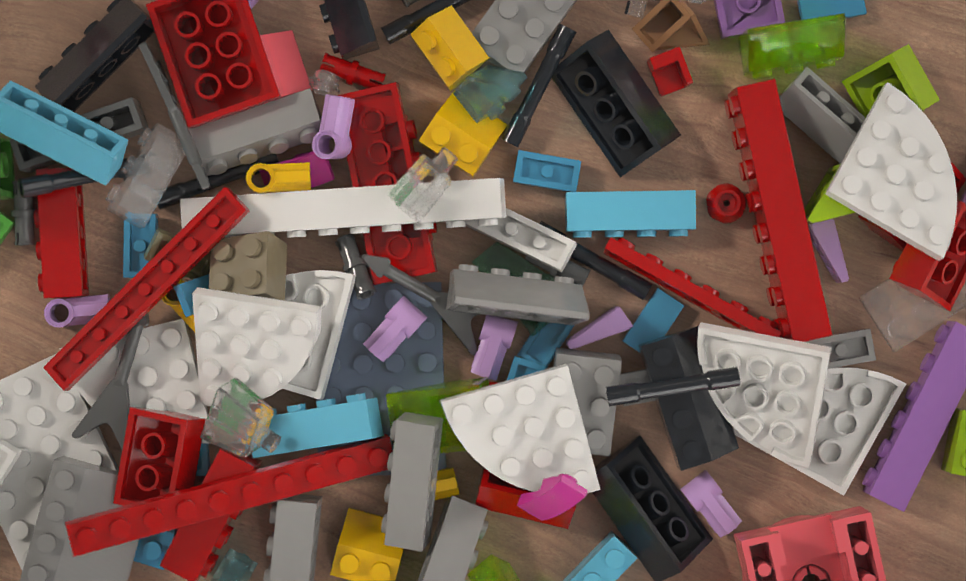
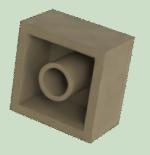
[209,231,287,301]

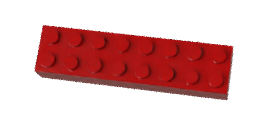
[724,79,833,342]

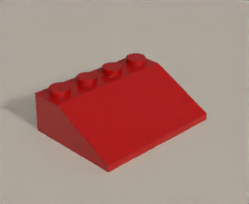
[146,0,281,129]

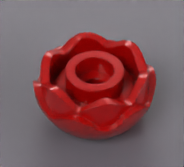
[706,183,746,224]

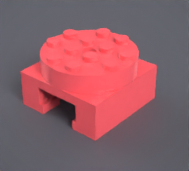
[734,506,886,581]

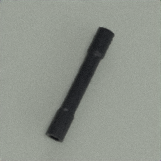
[381,0,470,45]
[501,24,577,147]
[153,154,279,210]
[18,155,150,198]
[540,220,652,300]
[606,367,740,407]

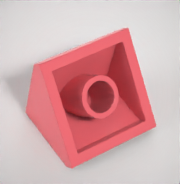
[260,30,313,104]

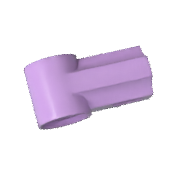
[312,94,355,159]
[44,294,110,328]
[363,296,428,362]
[471,315,518,381]
[680,470,742,538]

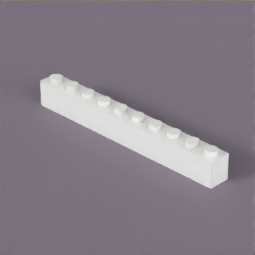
[180,178,506,238]

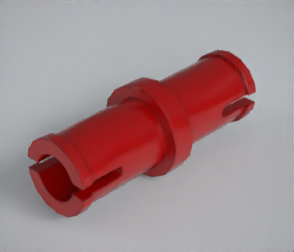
[319,52,386,88]

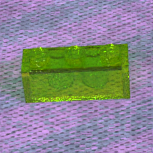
[738,13,846,80]

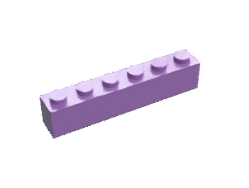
[862,321,966,512]

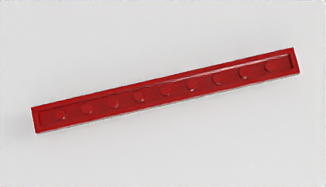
[65,434,393,557]

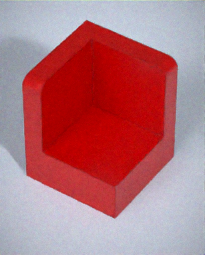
[647,46,693,97]

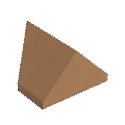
[632,0,710,53]

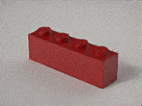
[34,167,89,298]

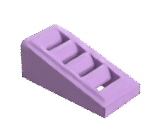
[808,219,849,283]
[565,306,633,349]

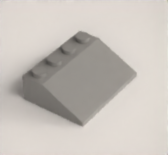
[446,264,589,325]
[20,456,140,581]

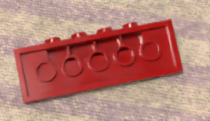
[337,82,438,285]

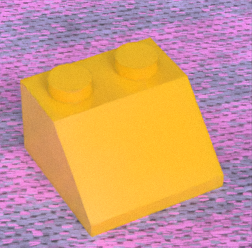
[410,5,489,92]
[419,90,508,178]
[330,508,404,581]

